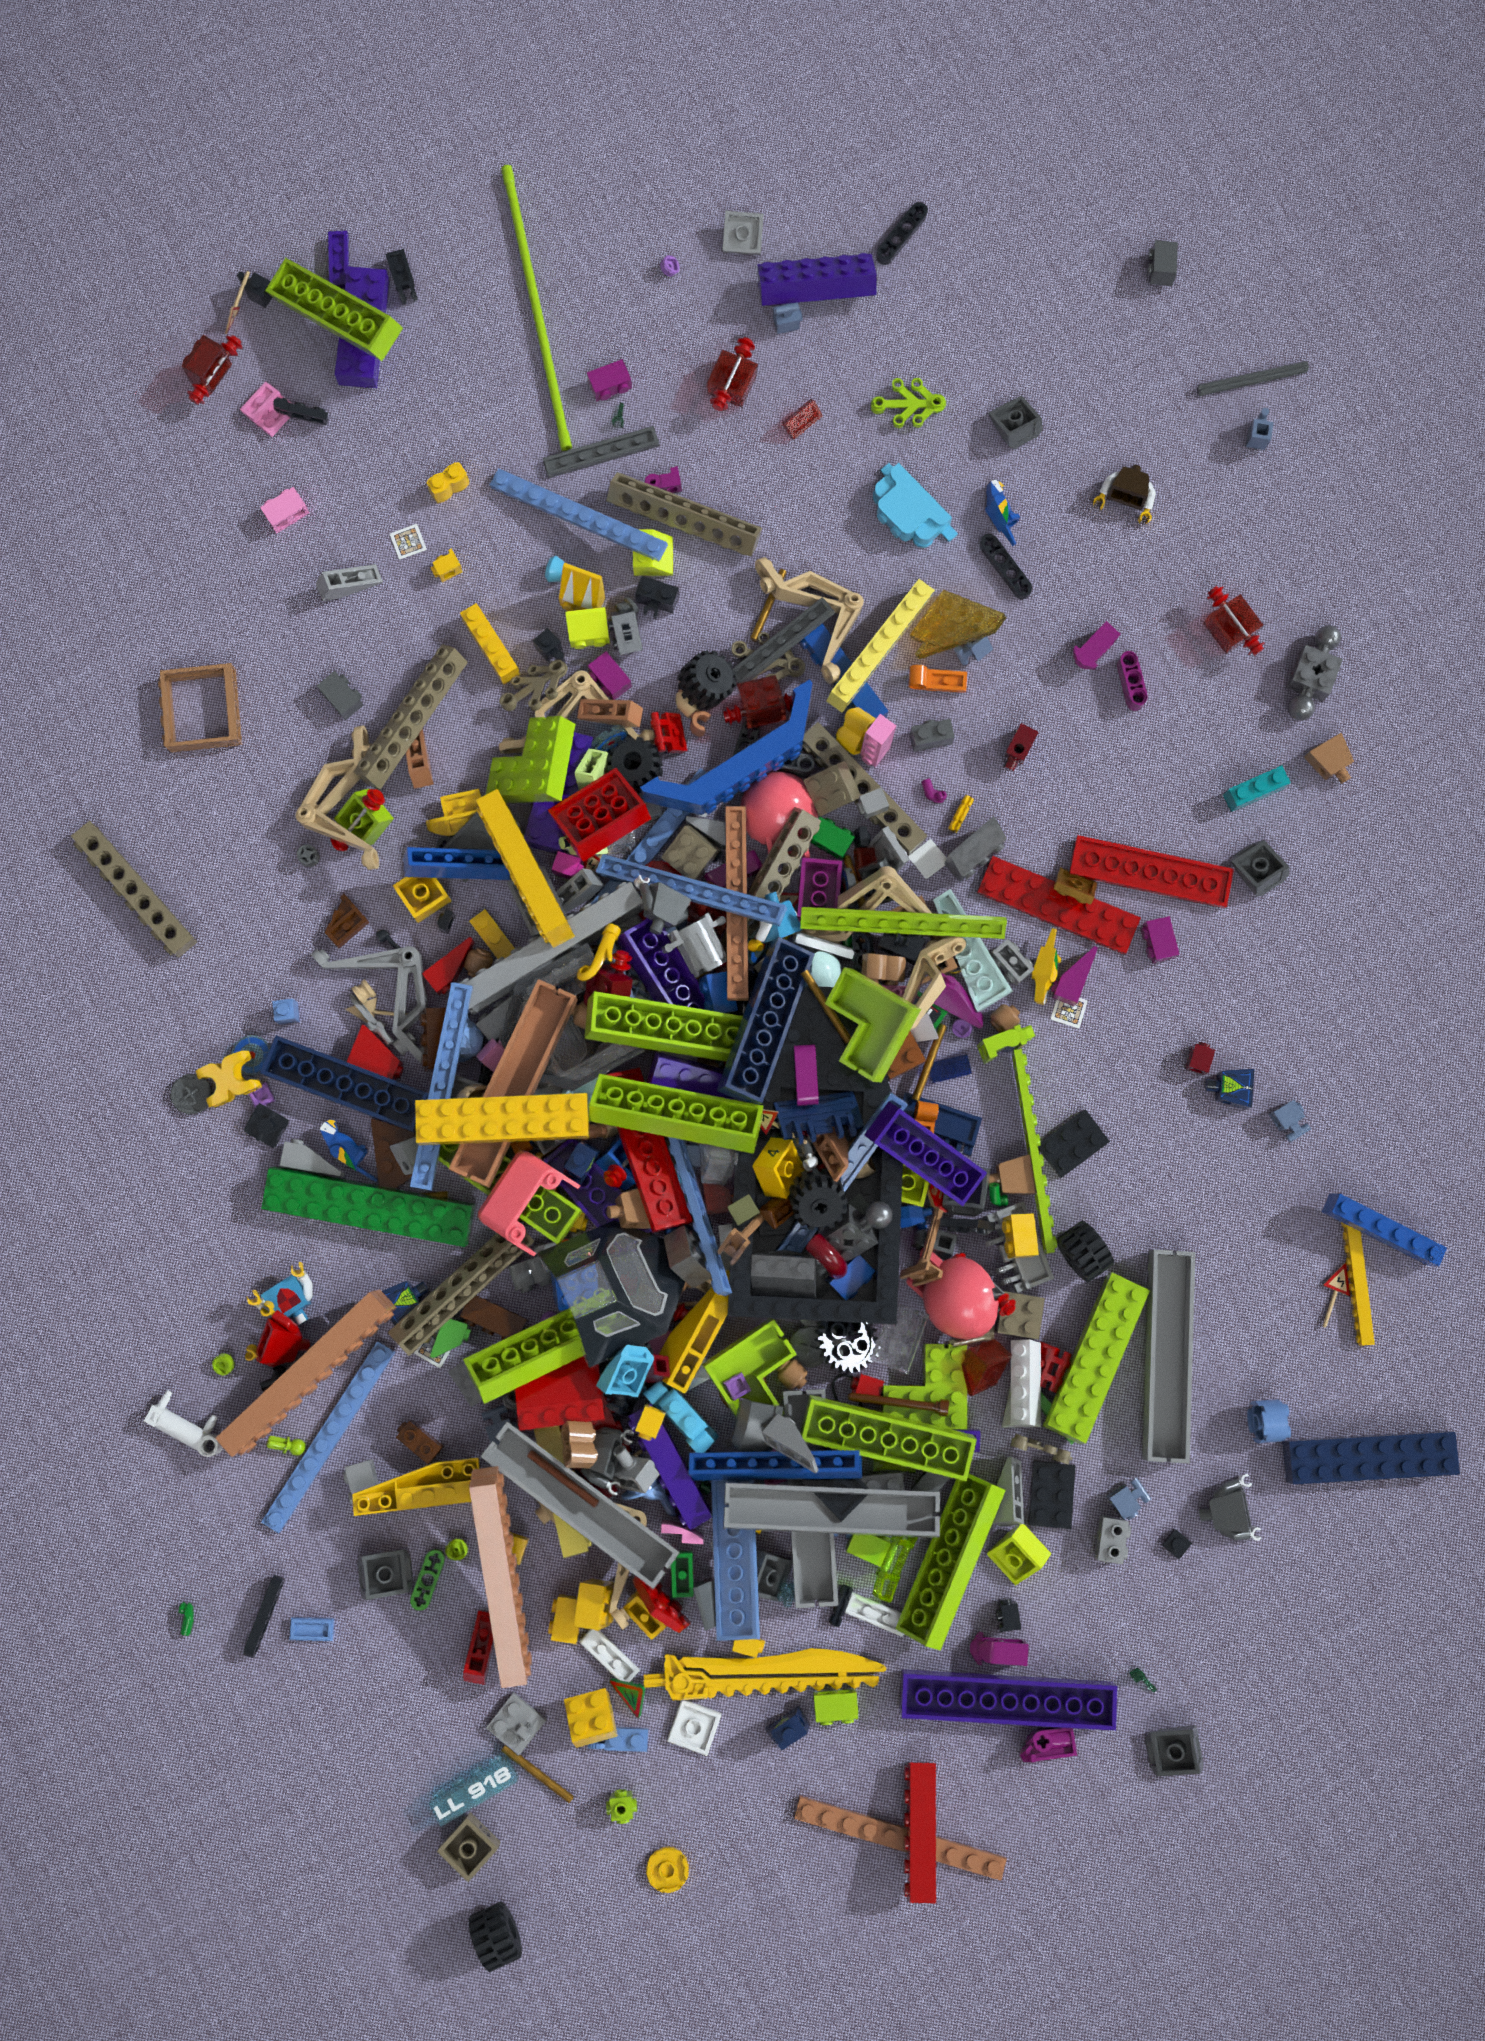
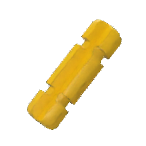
[948,795,974,833]

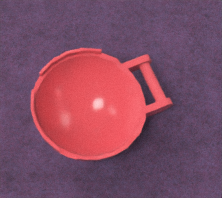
[740,771,818,858]
[906,1248,998,1340]

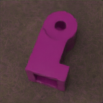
[645,466,682,493]

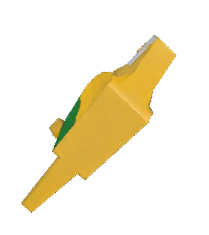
[1032,928,1061,1005]

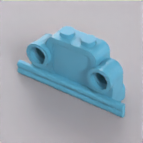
[873,463,958,548]
[642,1380,720,1453]

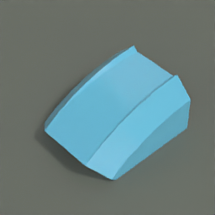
[596,1345,654,1397]

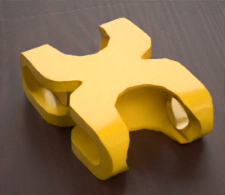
[195,1051,262,1107]

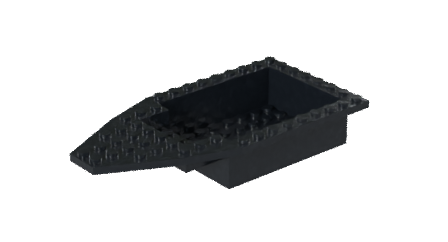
[728,986,903,1325]

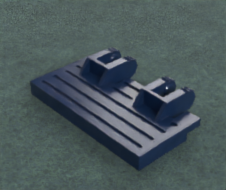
[773,1091,864,1145]
[902,1092,982,1157]

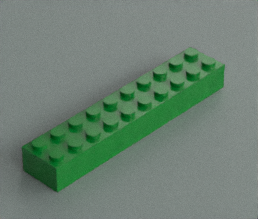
[261,1166,476,1247]

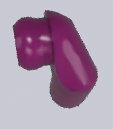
[921,779,947,803]

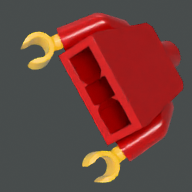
[245,1301,310,1367]

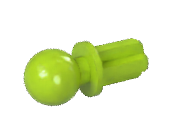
[267,1435,306,1456]

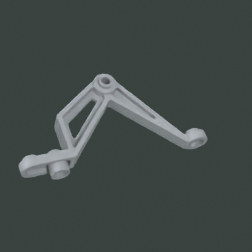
[311,946,429,1063]

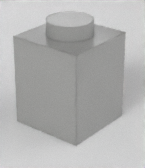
[856,787,889,819]

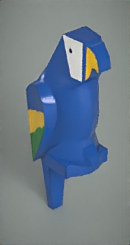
[985,480,1020,546]
[320,1119,378,1182]

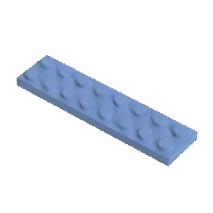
[711,1480,760,1641]

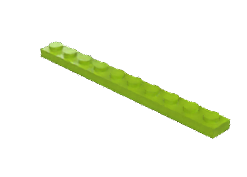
[800,907,1007,939]
[1011,1049,1057,1254]

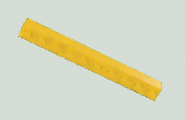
[1341,1222,1375,1346]

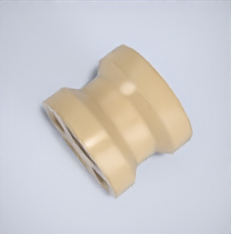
[351,979,376,1004]

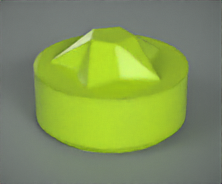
[212,1353,235,1376]
[445,1539,468,1561]

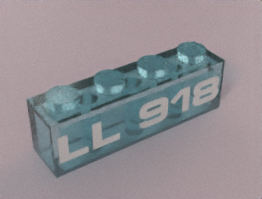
[429,1755,519,1826]

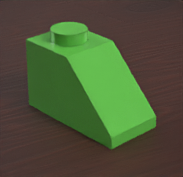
[430,1318,471,1358]

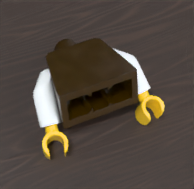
[1093,465,1156,524]

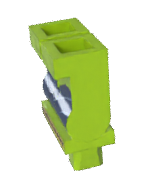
[977,1024,1035,1064]

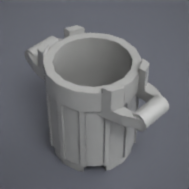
[662,913,727,978]

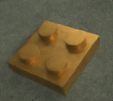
[1054,867,1097,904]

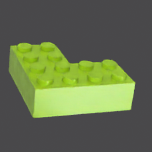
[485,716,575,803]
[825,967,921,1082]
[701,1318,797,1417]
[881,1344,967,1430]

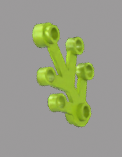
[871,378,946,428]

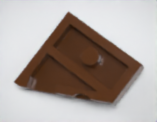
[325,894,370,949]

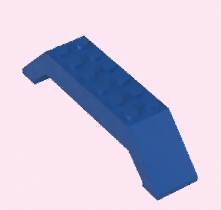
[640,679,813,815]

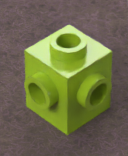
[606,1789,637,1824]

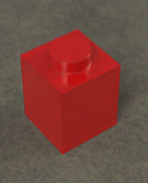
[850,1373,885,1396]

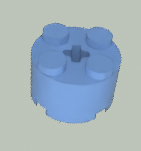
[1247,1399,1291,1443]

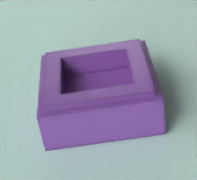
[249,1082,276,1108]
[723,1372,752,1401]

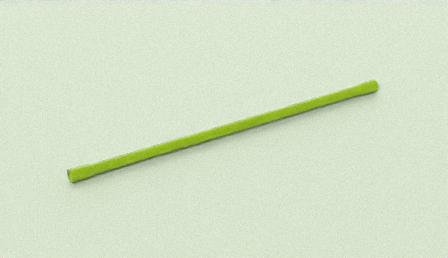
[501,165,572,451]

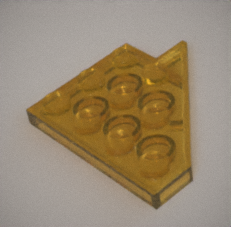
[910,589,1006,659]

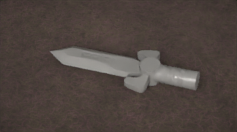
[349,993,394,1046]

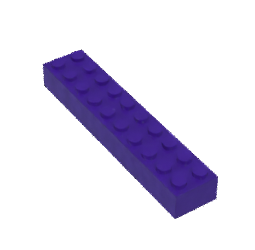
[899,1669,1117,1731]

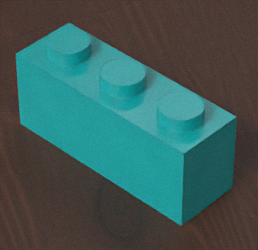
[1223,765,1291,812]

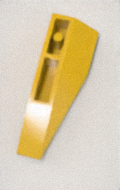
[659,1270,730,1394]
[352,1457,480,1516]

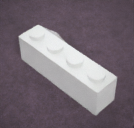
[1001,1340,1041,1428]

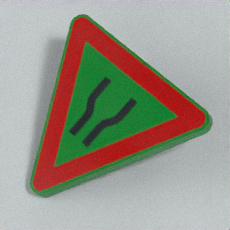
[609,1678,645,1718]

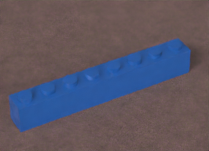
[689,1450,862,1481]

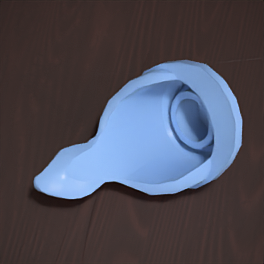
[458,1015,483,1062]
[621,1478,676,1516]

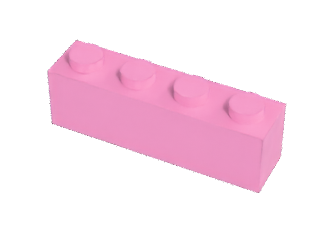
[860,714,896,767]

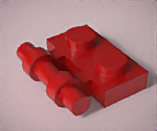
[650,712,688,754]
[1039,1341,1072,1393]

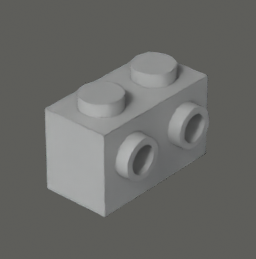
[991,939,1034,986]
[1094,1516,1131,1564]

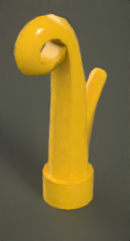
[577,924,621,981]

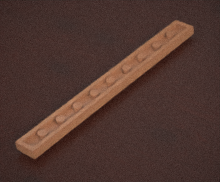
[725,806,748,1001]
[794,1796,1007,1881]

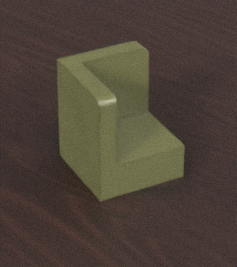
[728,1194,760,1226]

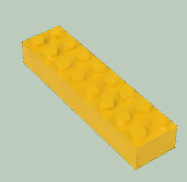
[476,789,575,948]
[415,1093,589,1146]

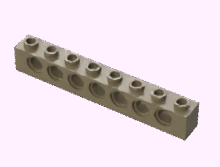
[606,472,762,557]
[354,644,468,790]
[802,722,927,856]
[720,807,821,957]
[71,820,198,958]
[387,1232,534,1356]

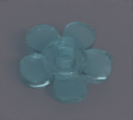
[777,1583,795,1608]

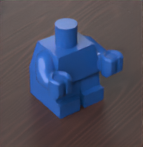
[900,1205,933,1230]

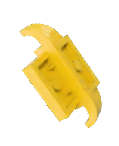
[425,789,481,836]

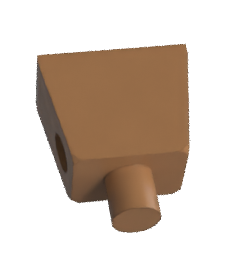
[1304,733,1354,784]
[988,1155,1036,1195]
[607,1188,651,1229]

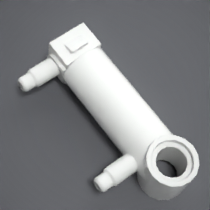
[144,1390,223,1457]

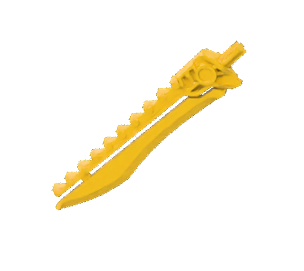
[644,1648,886,1701]

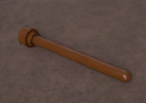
[847,1393,949,1417]

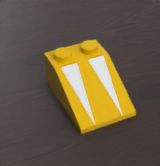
[559,563,605,611]

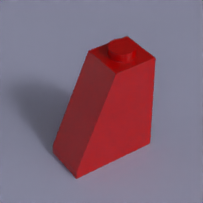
[347,1025,404,1081]

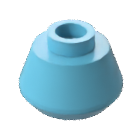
[545,556,565,582]

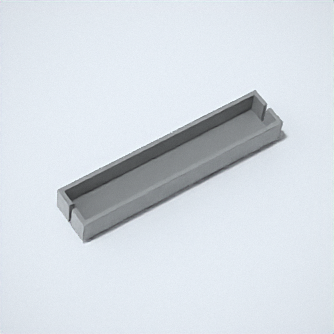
[459,882,644,1015]
[1142,1250,1195,1464]
[782,1388,838,1608]
[481,1422,679,1589]
[723,1483,940,1538]

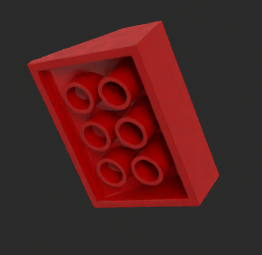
[548,768,651,862]
[515,1355,605,1431]

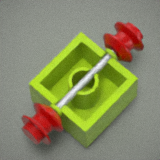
[330,788,394,851]

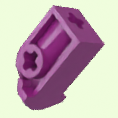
[1073,621,1121,670]
[970,1631,1028,1666]
[1019,1727,1077,1763]

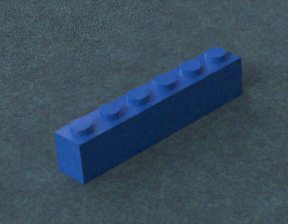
[799,624,889,718]
[403,847,512,880]
[1322,1193,1447,1266]

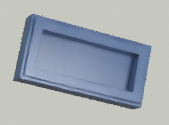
[289,1617,334,1641]

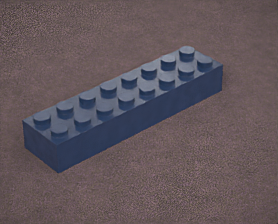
[716,937,815,1105]
[260,1035,429,1134]
[1282,1430,1460,1484]

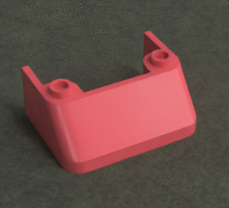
[478,1150,580,1256]

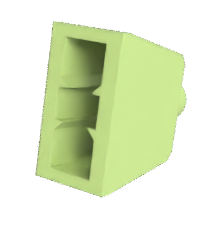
[574,749,608,790]

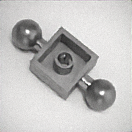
[1286,625,1343,721]
[804,1201,893,1268]

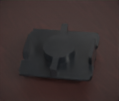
[244,1103,289,1149]

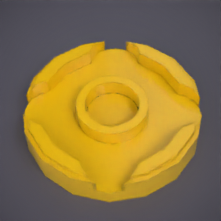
[646,1846,689,1893]

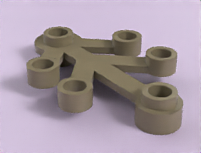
[731,632,805,687]
[499,660,568,711]
[1010,1434,1073,1465]

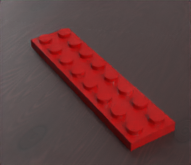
[1069,835,1234,909]
[977,856,1141,955]
[606,1068,692,1233]

